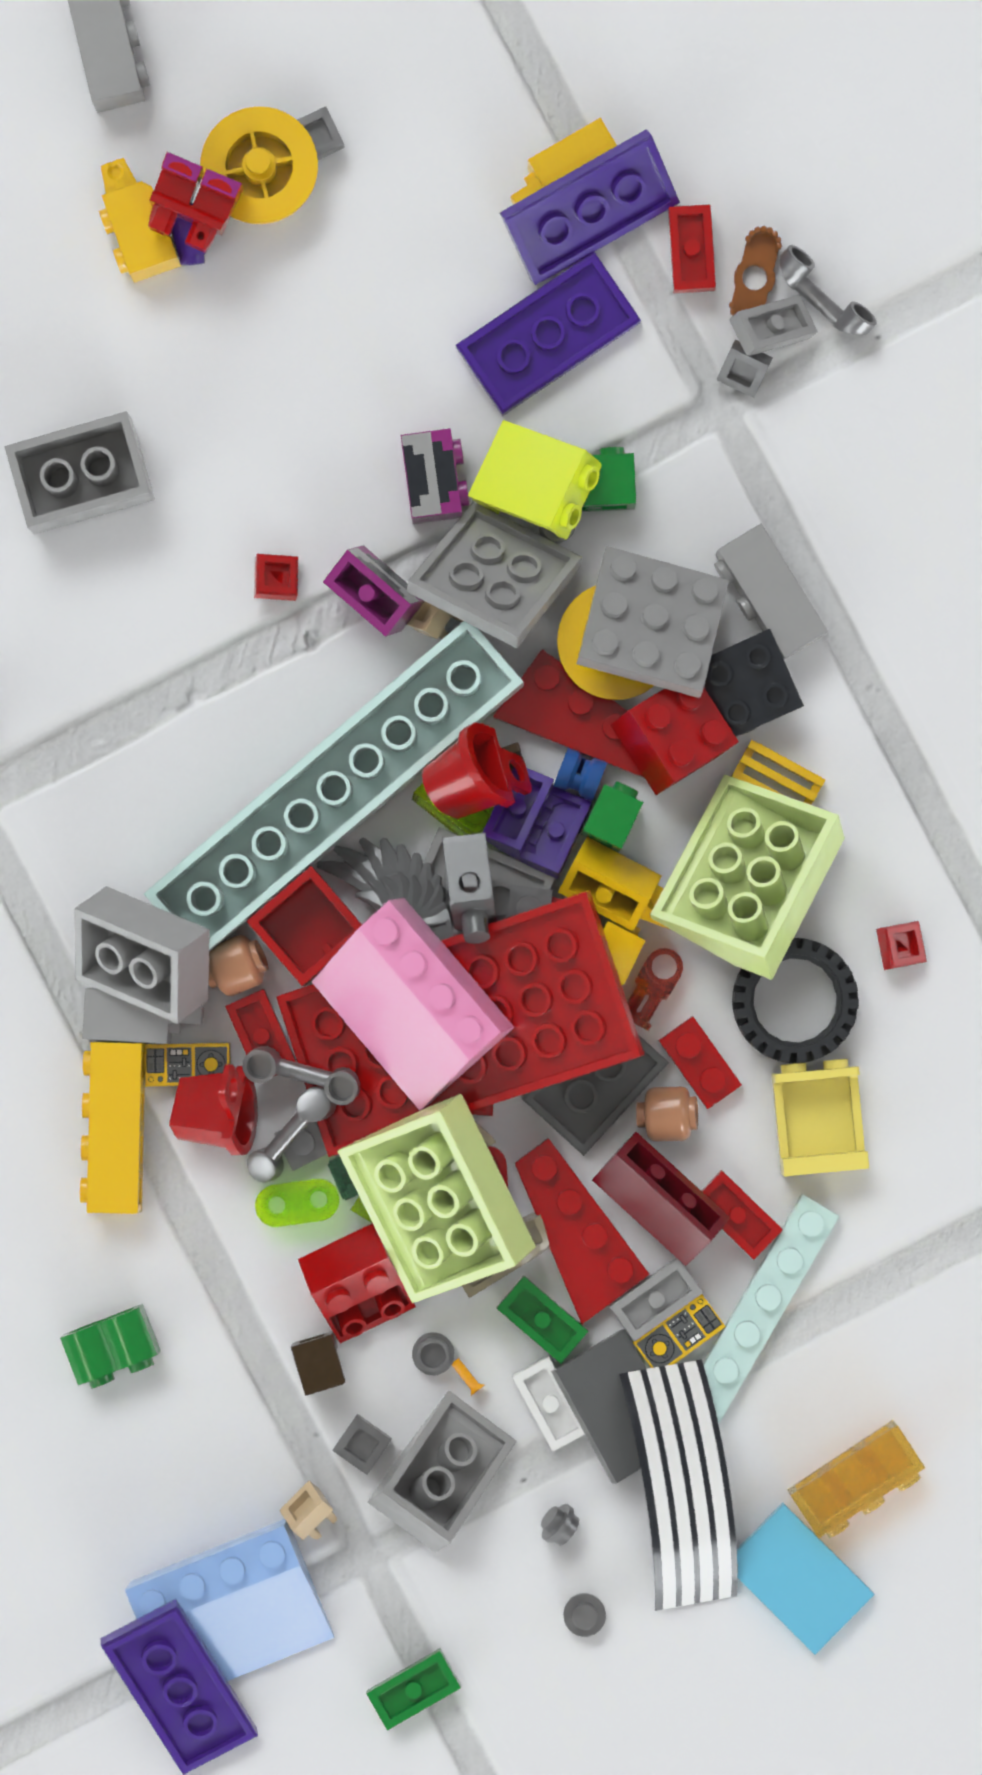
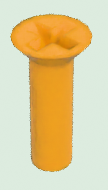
[452,1358,485,1396]

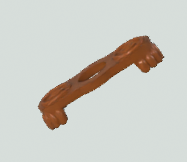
[729,226,782,316]

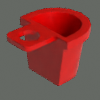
[422,722,532,819]
[169,1064,258,1155]

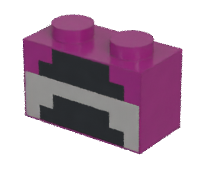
[400,428,469,524]
[323,545,425,637]

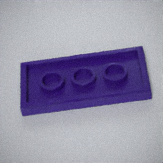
[500,129,680,285]
[455,252,641,416]
[100,1599,258,1775]

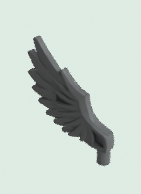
[317,837,463,940]

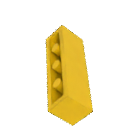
[80,1042,146,1214]

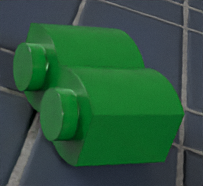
[60,1304,161,1389]

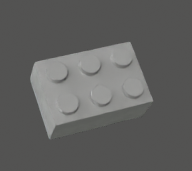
[4,411,155,534]
[75,886,209,1024]

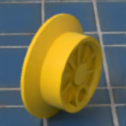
[200,106,318,224]
[557,585,654,700]

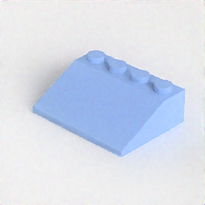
[125,1519,334,1681]

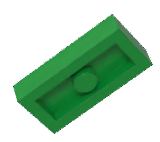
[496,1275,588,1364]
[366,1648,461,1731]

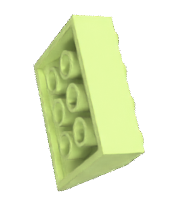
[650,774,845,980]
[338,1094,536,1303]

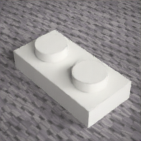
[512,1355,585,1452]

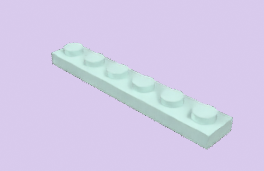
[703,1194,839,1424]

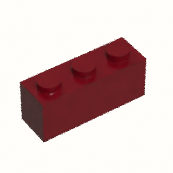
[592,1132,731,1266]

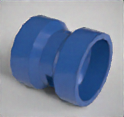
[553,747,608,801]

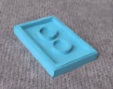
[737,1502,875,1655]

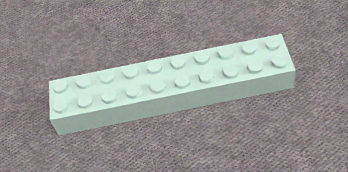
[144,621,524,951]

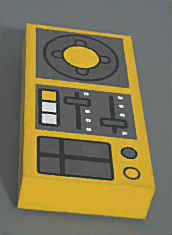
[145,1043,231,1087]
[632,1294,726,1368]

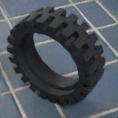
[732,938,859,1063]

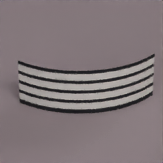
[619,1359,738,1611]

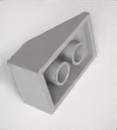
[368,1391,516,1553]

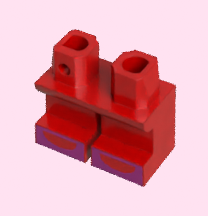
[148,152,243,253]

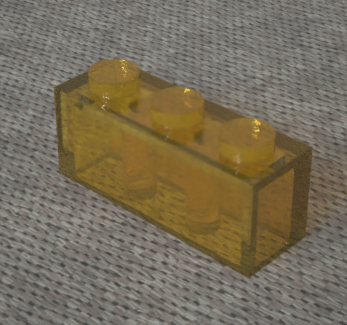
[787,1420,925,1538]

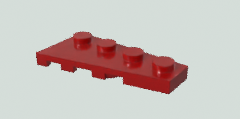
[493,649,645,779]

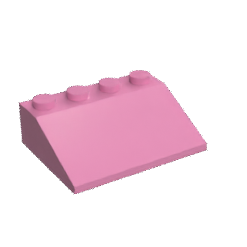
[312,898,514,1111]

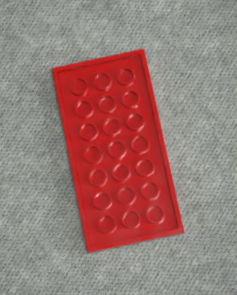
[276,890,645,1157]

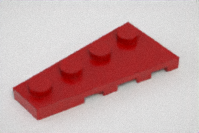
[515,1138,650,1325]

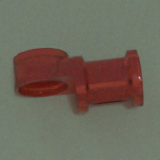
[627,948,683,1031]

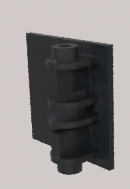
[704,629,804,736]

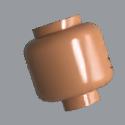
[208,935,269,996]
[636,1086,698,1142]

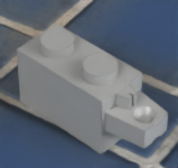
[82,988,204,1044]

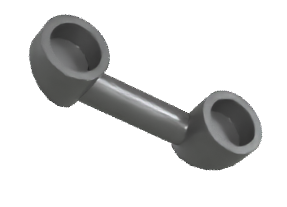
[780,245,877,335]
[243,1046,360,1105]
[247,1086,336,1183]

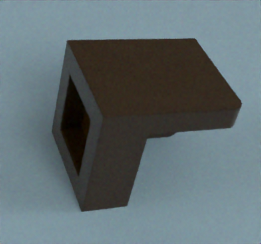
[291,1331,345,1396]

